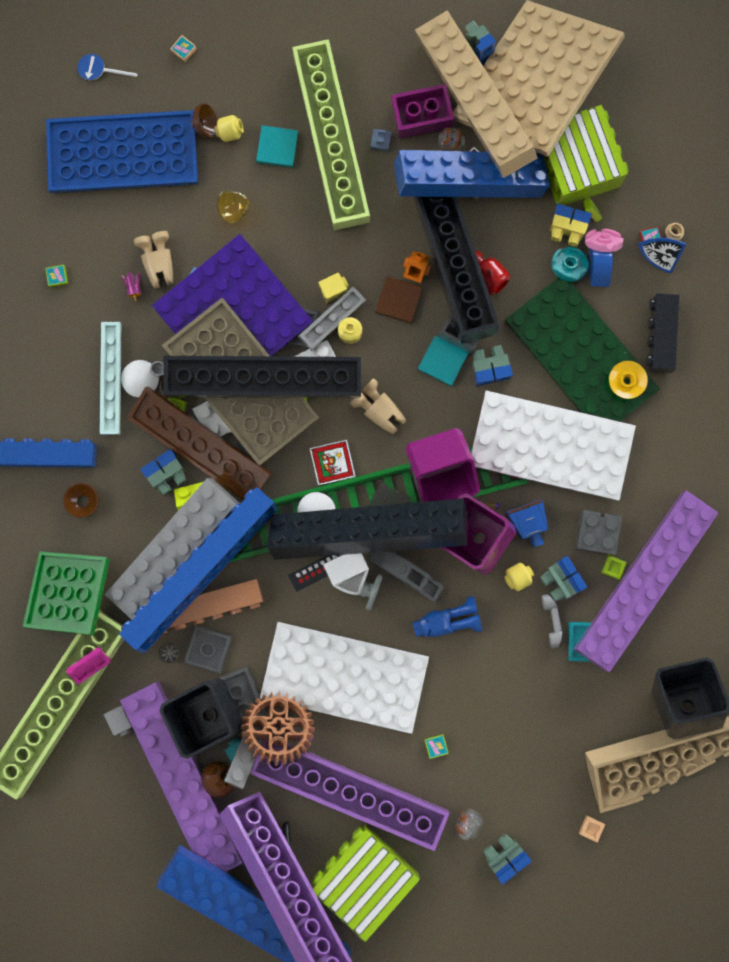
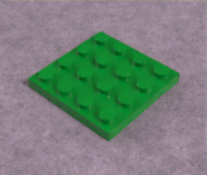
[22,551,110,636]

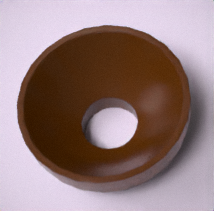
[191,103,218,138]
[63,483,99,518]
[201,761,234,798]

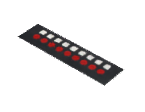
[288,555,342,592]

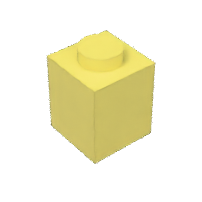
[318,272,349,303]

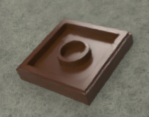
[375,276,423,324]

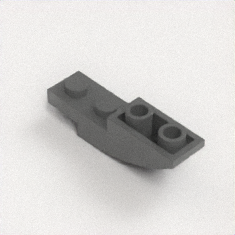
[367,551,444,603]

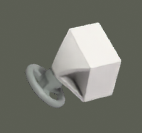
[323,553,383,611]

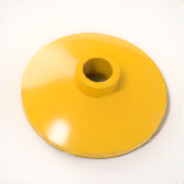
[609,361,648,399]

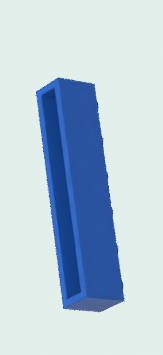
[0,438,97,468]

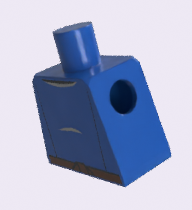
[505,499,548,548]

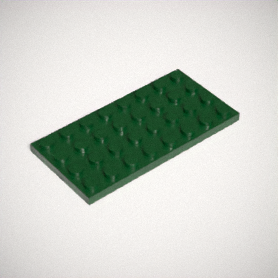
[505,277,660,422]

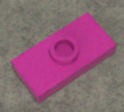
[66,647,111,685]

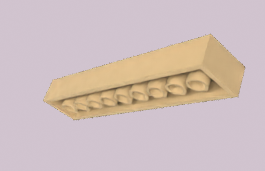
[415,10,537,178]

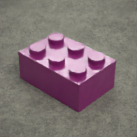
[391,84,454,139]

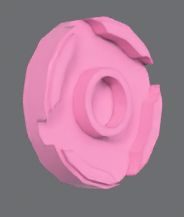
[585,229,623,252]

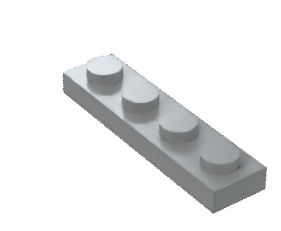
[298,287,366,351]
[224,710,269,789]

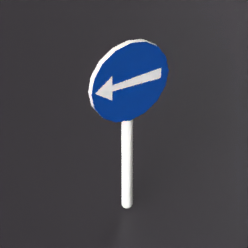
[77,54,137,81]

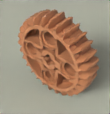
[241,691,315,766]

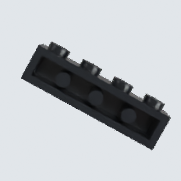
[646,293,679,373]

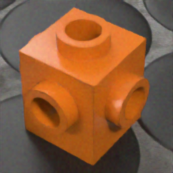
[403,251,432,283]

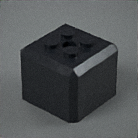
[652,657,729,739]
[159,678,245,759]

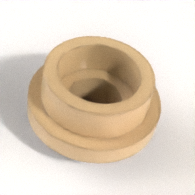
[665,223,684,241]

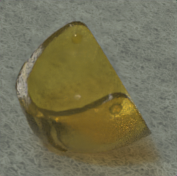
[217,191,250,223]

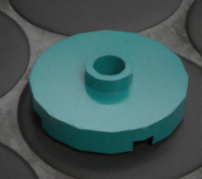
[551,247,589,282]

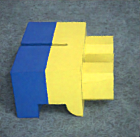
[550,204,592,247]

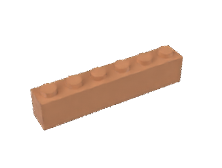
[163,579,264,634]

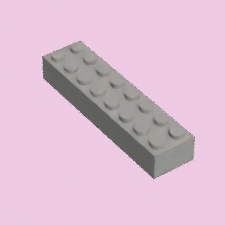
[105,478,240,620]

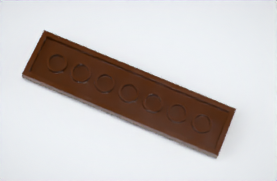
[127,386,272,500]

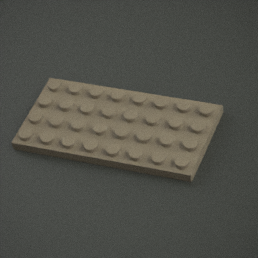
[162,298,319,466]

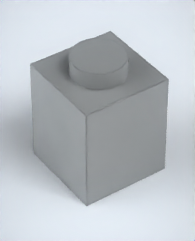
[104,705,132,737]

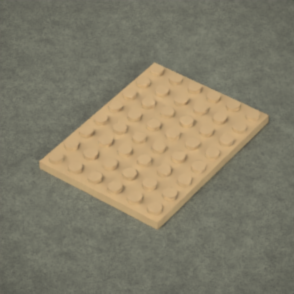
[453,0,625,156]

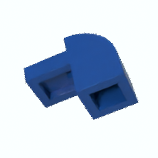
[589,248,613,287]

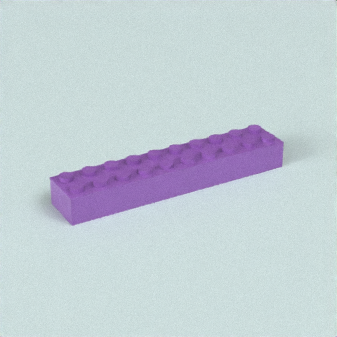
[573,490,718,672]
[120,682,243,872]
[250,740,450,851]
[219,792,352,962]

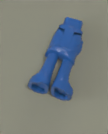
[412,596,483,637]

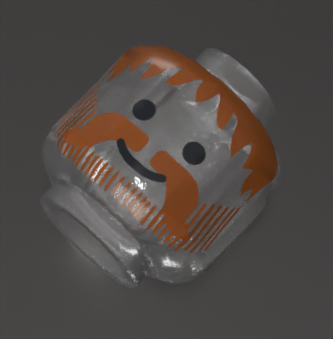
[438,127,465,151]
[455,809,484,841]

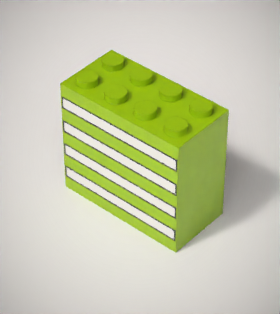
[543,105,628,206]
[311,824,420,942]

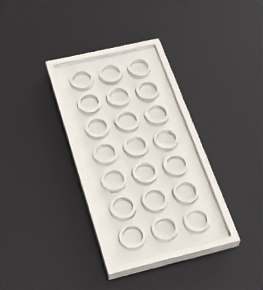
[471,391,636,501]
[260,622,429,734]

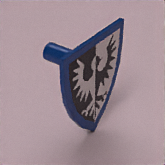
[638,238,687,273]

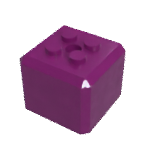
[405,428,480,502]
[441,494,516,575]

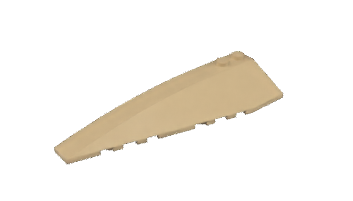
[585,717,729,813]

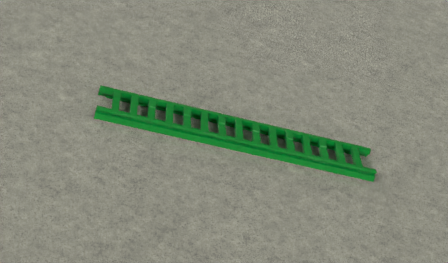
[230,446,528,562]

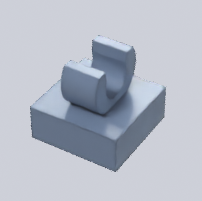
[370,129,392,152]

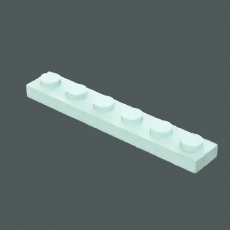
[100,322,122,435]

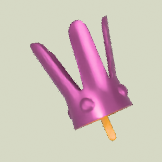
[121,272,142,301]

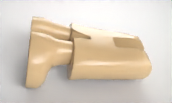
[133,231,173,289]
[350,378,406,434]

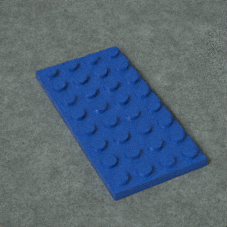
[46,110,198,193]

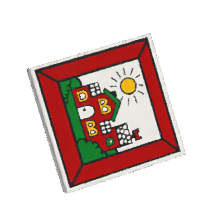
[310,440,355,486]

